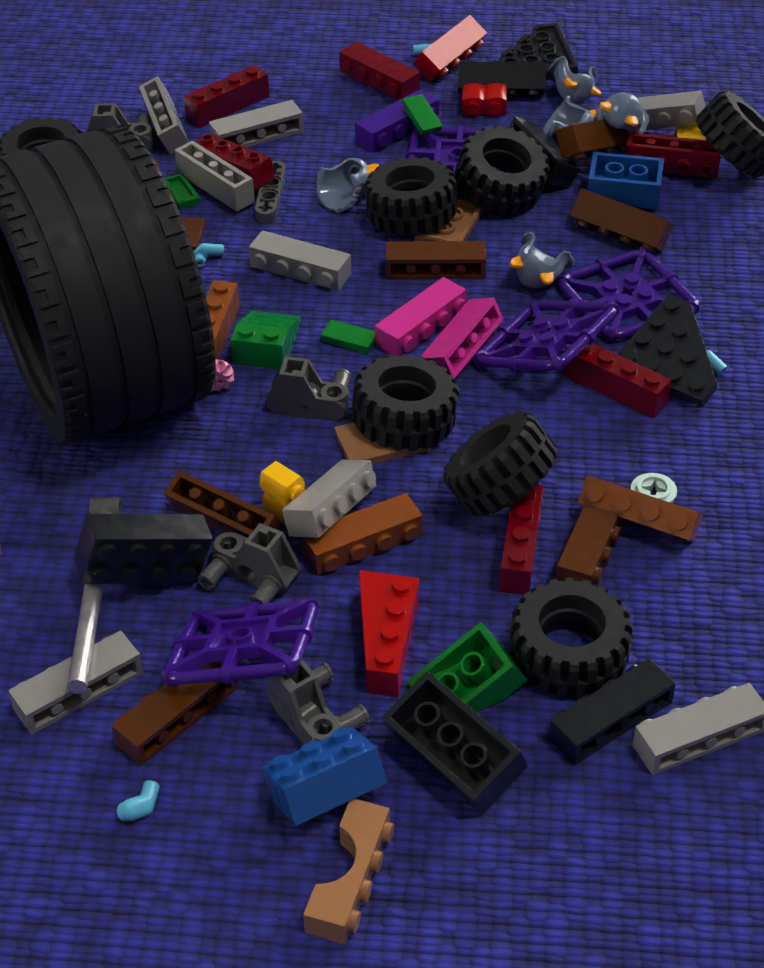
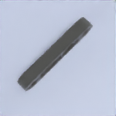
[255,161,286,224]

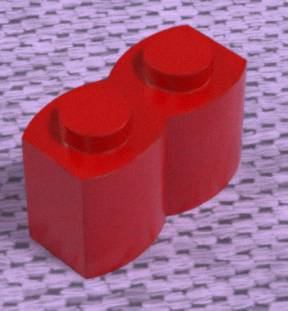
[462,83,507,117]

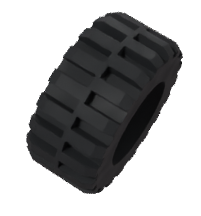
[696,90,764,178]
[0,117,83,156]
[455,126,550,215]
[364,157,458,236]
[352,354,459,451]
[443,411,557,516]
[510,578,633,699]

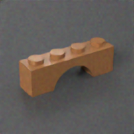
[303,799,394,945]

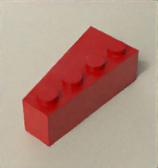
[359,570,419,697]

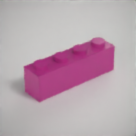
[375,277,467,356]
[421,297,503,379]

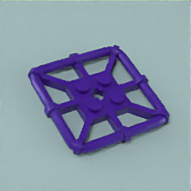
[405,126,507,192]
[556,247,701,342]
[473,299,619,372]
[161,598,319,687]

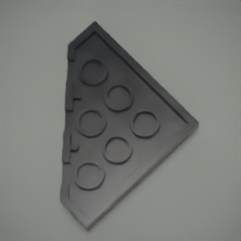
[492,23,578,78]
[618,294,717,407]

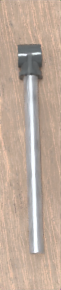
[67,497,123,694]

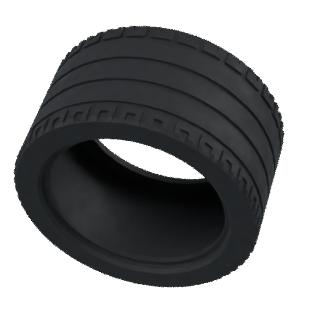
[0,124,216,445]

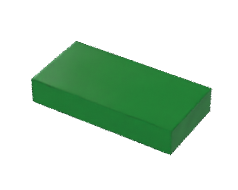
[402,94,443,136]
[164,173,201,210]
[320,319,375,354]

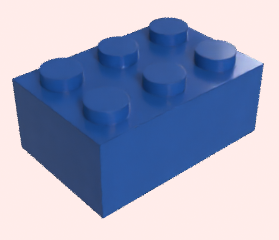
[588,152,664,209]
[262,726,388,826]

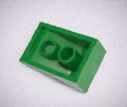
[230,311,301,369]
[407,622,527,712]

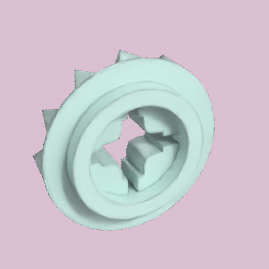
[631,473,677,503]

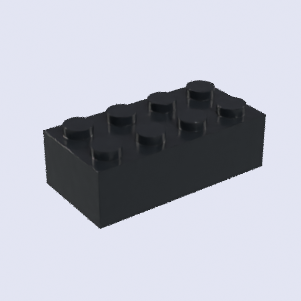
[74,514,213,584]
[381,671,528,815]

